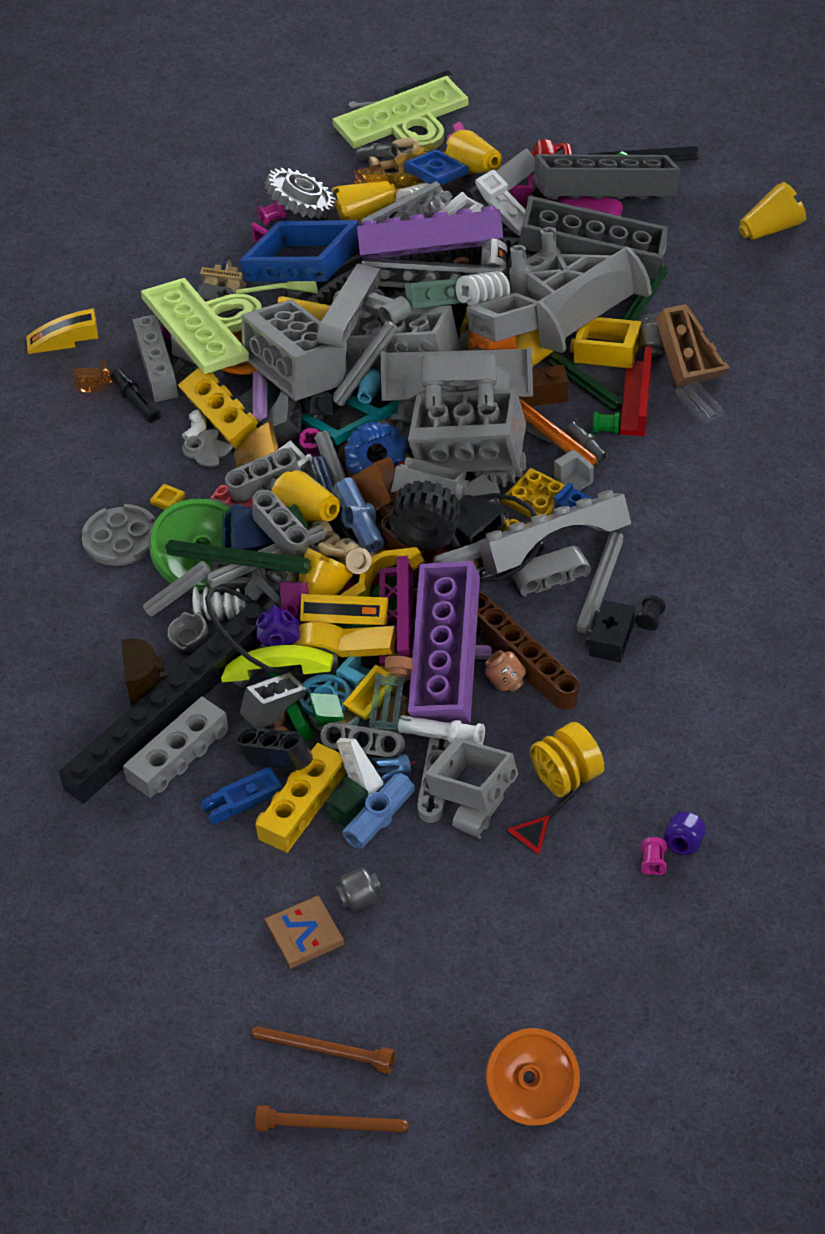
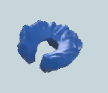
[344,421,407,474]

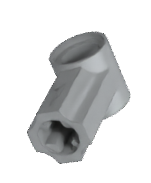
[364,293,412,324]
[452,783,504,839]

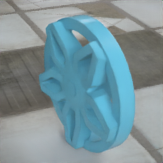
[299,674,351,717]

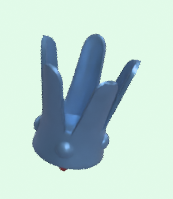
[372,754,416,786]

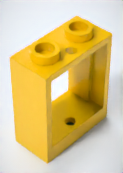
[570,317,641,368]

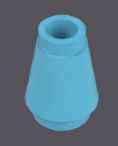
[357,368,381,404]

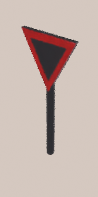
[506,782,585,855]

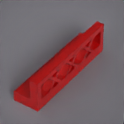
[620,347,652,436]

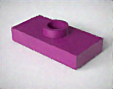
[280,581,309,625]

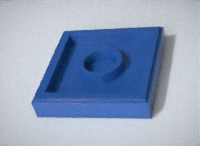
[404,149,468,185]

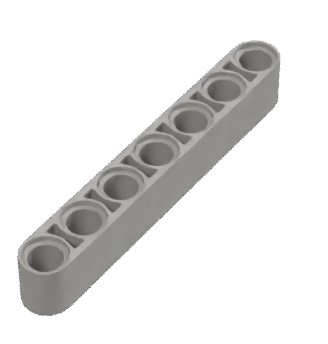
[317,263,381,348]

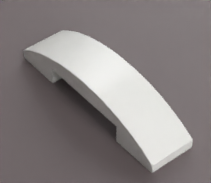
[475,170,526,236]

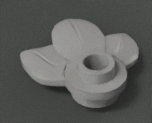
[182,429,233,467]

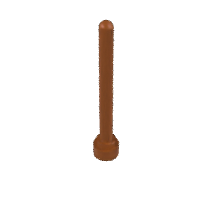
[251,1026,396,1074]
[255,1105,409,1132]

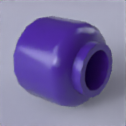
[664,811,706,855]

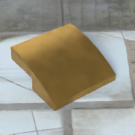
[234,422,279,468]

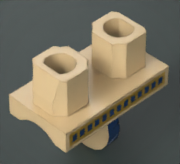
[200,259,247,295]

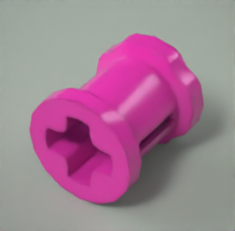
[257,200,287,226]
[299,428,321,457]
[641,837,667,875]

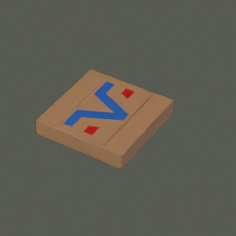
[265,895,344,969]

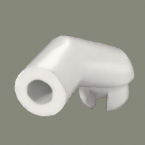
[182,410,207,440]

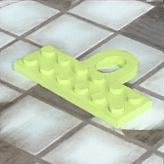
[333,76,469,152]
[141,278,262,374]

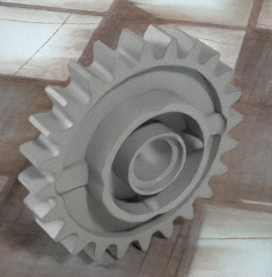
[264,168,335,219]

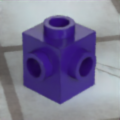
[256,605,300,646]

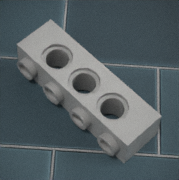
[132,314,178,402]
[123,697,229,798]

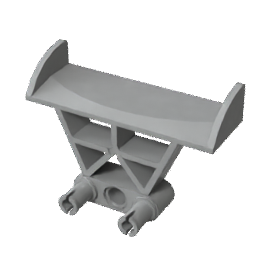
[509,227,652,353]
[380,347,533,411]

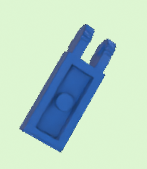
[201,767,283,825]

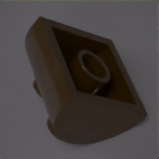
[121,639,167,707]

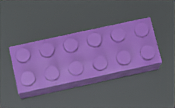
[357,206,504,260]
[408,561,480,724]

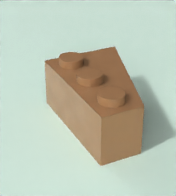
[656,304,730,387]

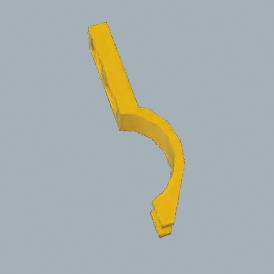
[330,547,425,624]
[293,621,397,657]

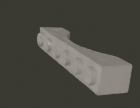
[477,490,631,573]

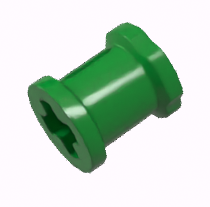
[593,411,620,435]

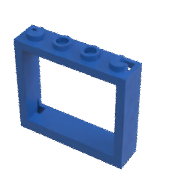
[240,220,360,281]

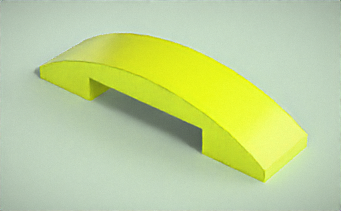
[221,645,334,683]

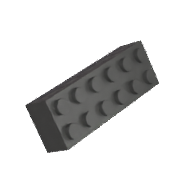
[533,154,681,199]
[518,196,668,279]

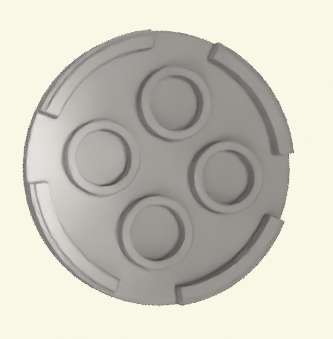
[82,504,156,566]

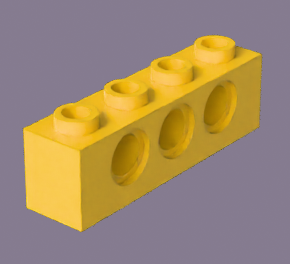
[178,367,259,450]
[255,743,347,853]

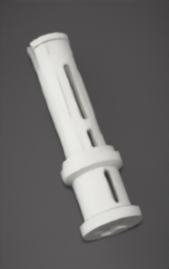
[398,715,485,745]

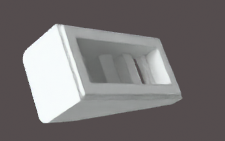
[337,738,384,798]

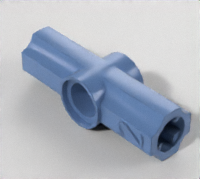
[333,478,385,552]
[342,773,415,849]

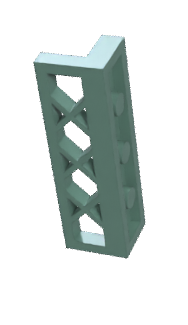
[405,278,461,309]

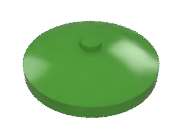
[149,499,246,595]

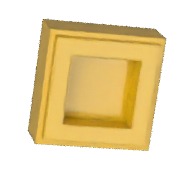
[150,484,186,510]

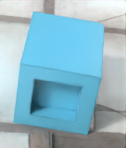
[336,656,370,690]

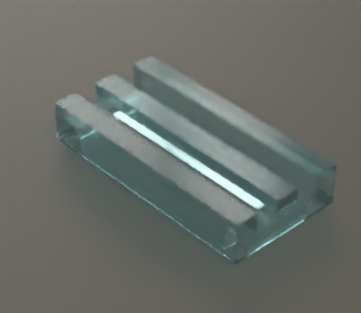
[369,674,404,730]

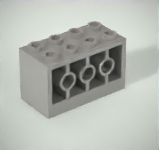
[242,299,347,401]
[346,305,460,371]
[408,389,526,472]

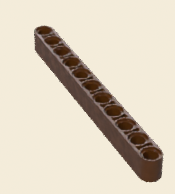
[381,515,579,710]

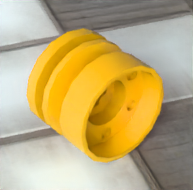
[530,722,604,797]

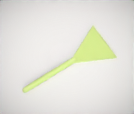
[236,281,318,294]

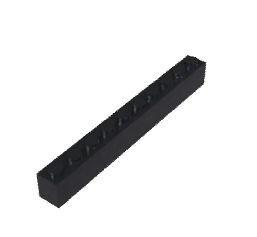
[59,601,267,804]

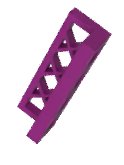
[380,556,413,666]

